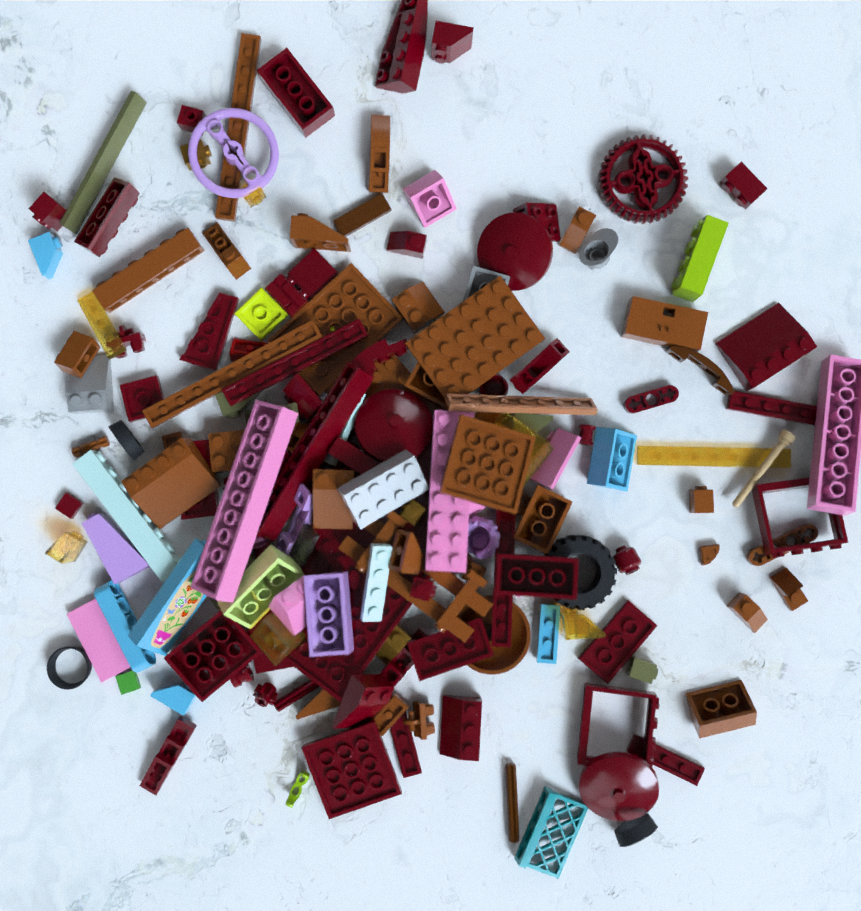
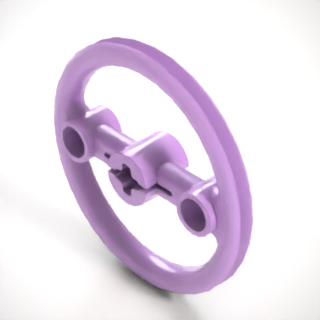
[188,108,279,198]

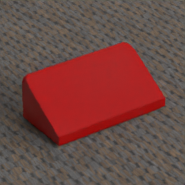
[229,339,268,362]

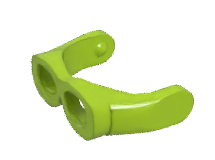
[285,770,310,808]

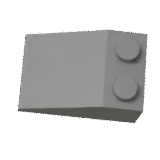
[67,355,114,414]

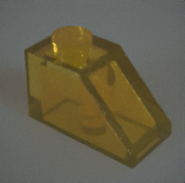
[45,531,87,564]

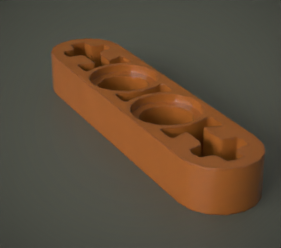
[746,524,818,566]

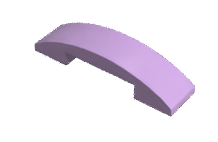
[275,484,313,556]

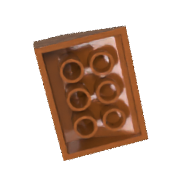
[121,437,221,529]

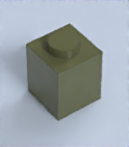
[625,656,658,684]

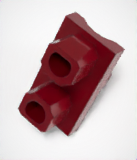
[106,325,146,359]

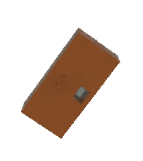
[621,296,708,352]

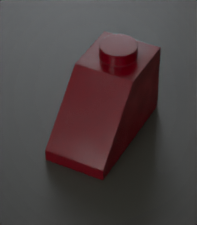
[386,231,427,259]

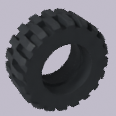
[543,535,617,610]

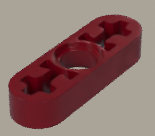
[623,385,679,414]

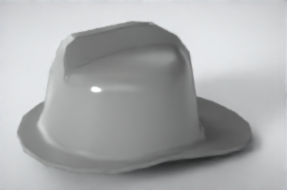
[579,228,618,270]

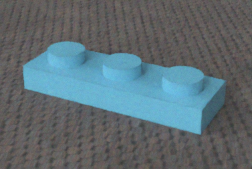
[536,604,560,664]

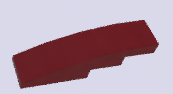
[379,628,427,686]
[140,716,197,795]

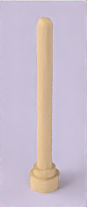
[732,429,796,508]

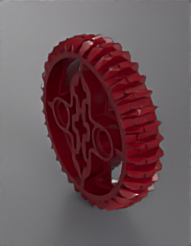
[598,134,688,224]

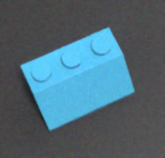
[587,427,637,492]

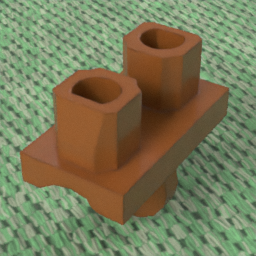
[403,701,435,740]

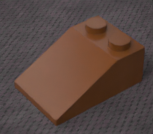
[290,213,351,252]
[313,469,355,529]

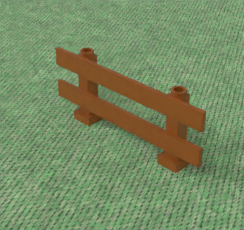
[338,510,493,642]

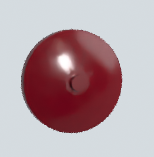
[477,212,553,291]
[355,389,433,463]
[579,752,659,821]

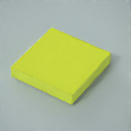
[234,287,289,341]

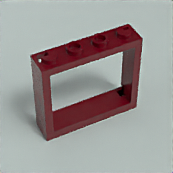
[752,477,849,558]
[577,683,659,767]

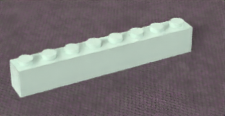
[73,450,181,584]

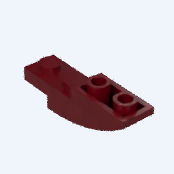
[351,339,409,375]

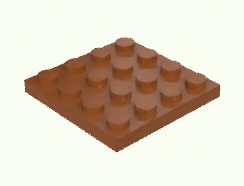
[439,414,536,514]

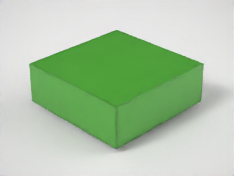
[115,670,142,695]

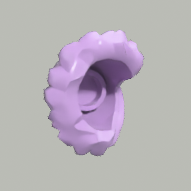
[467,516,500,559]

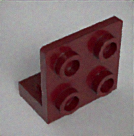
[513,202,561,242]

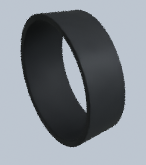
[108,420,145,461]
[47,647,92,690]
[614,813,658,847]

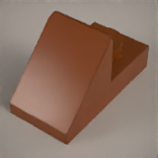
[769,568,808,611]

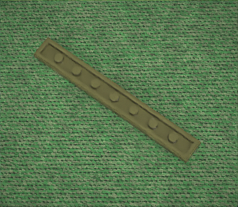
[59,91,147,234]

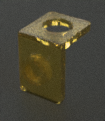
[241,184,266,208]

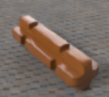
[71,436,110,458]

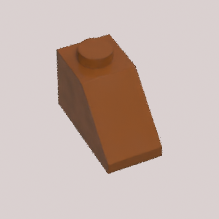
[559,206,596,254]
[388,529,423,575]
[726,592,768,633]

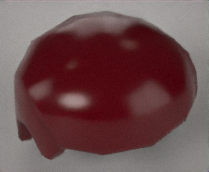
[480,374,509,396]

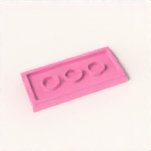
[67,599,130,683]

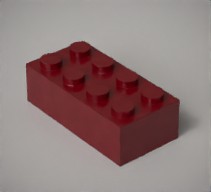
[257,48,335,138]
[495,553,579,600]

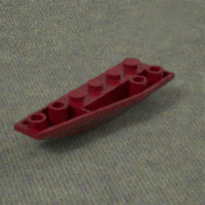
[375,0,428,94]

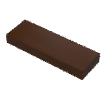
[333,193,392,237]

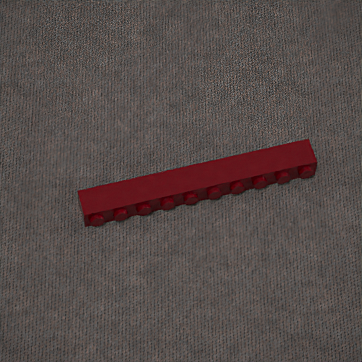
[257,361,374,541]

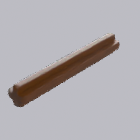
[505,763,519,843]

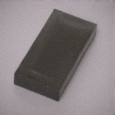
[289,524,320,567]

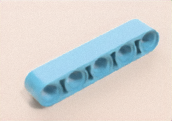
[94,580,156,673]

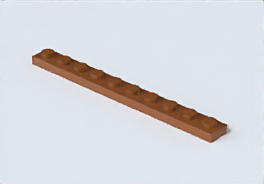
[215,33,261,222]
[142,320,322,428]

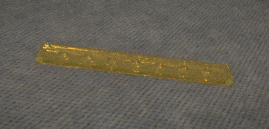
[637,446,791,468]

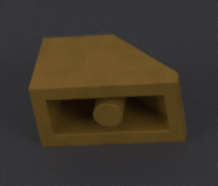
[376,624,412,665]

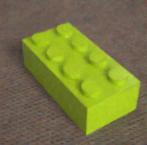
[671,215,729,303]

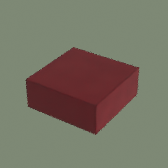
[55,492,84,519]

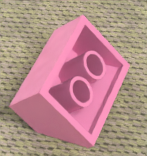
[528,428,581,490]

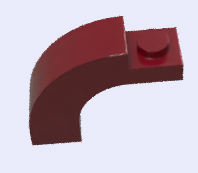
[510,338,570,394]

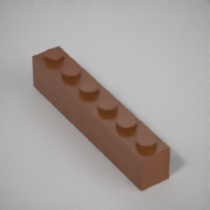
[92,228,205,313]

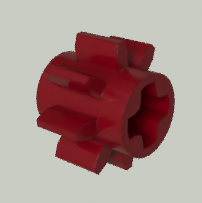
[253,682,278,707]

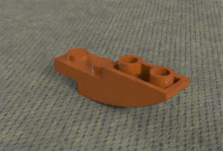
[369,115,390,193]

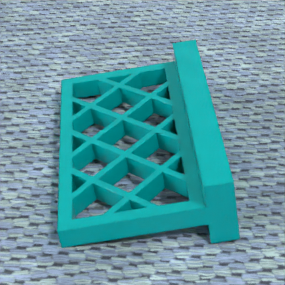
[514,786,588,879]

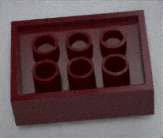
[715,303,817,391]
[164,609,263,702]

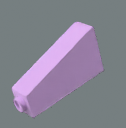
[82,512,150,584]

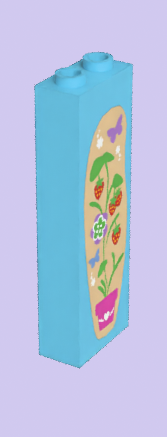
[128,538,207,656]

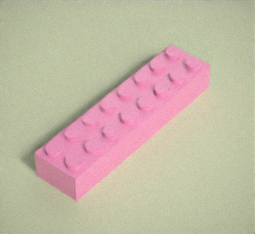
[807,354,861,516]
[424,410,474,573]

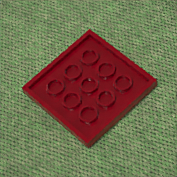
[301,720,402,819]

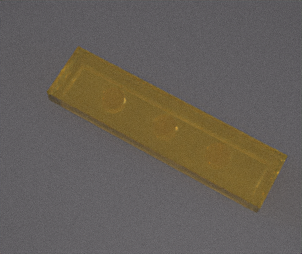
[77,292,127,359]

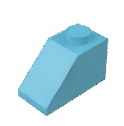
[28,232,63,279]
[150,682,197,716]

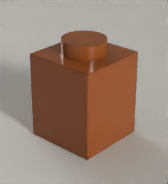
[689,486,714,513]

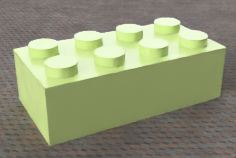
[217,544,304,629]

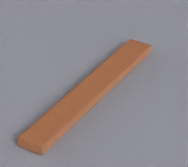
[444,394,598,415]

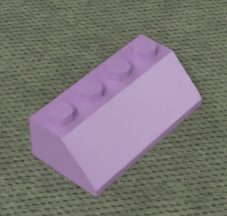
[303,571,354,657]

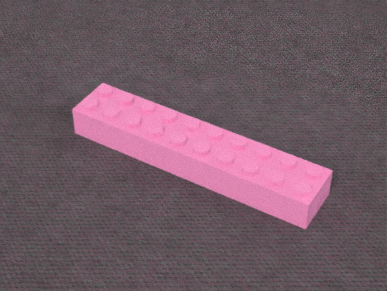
[190,400,298,603]

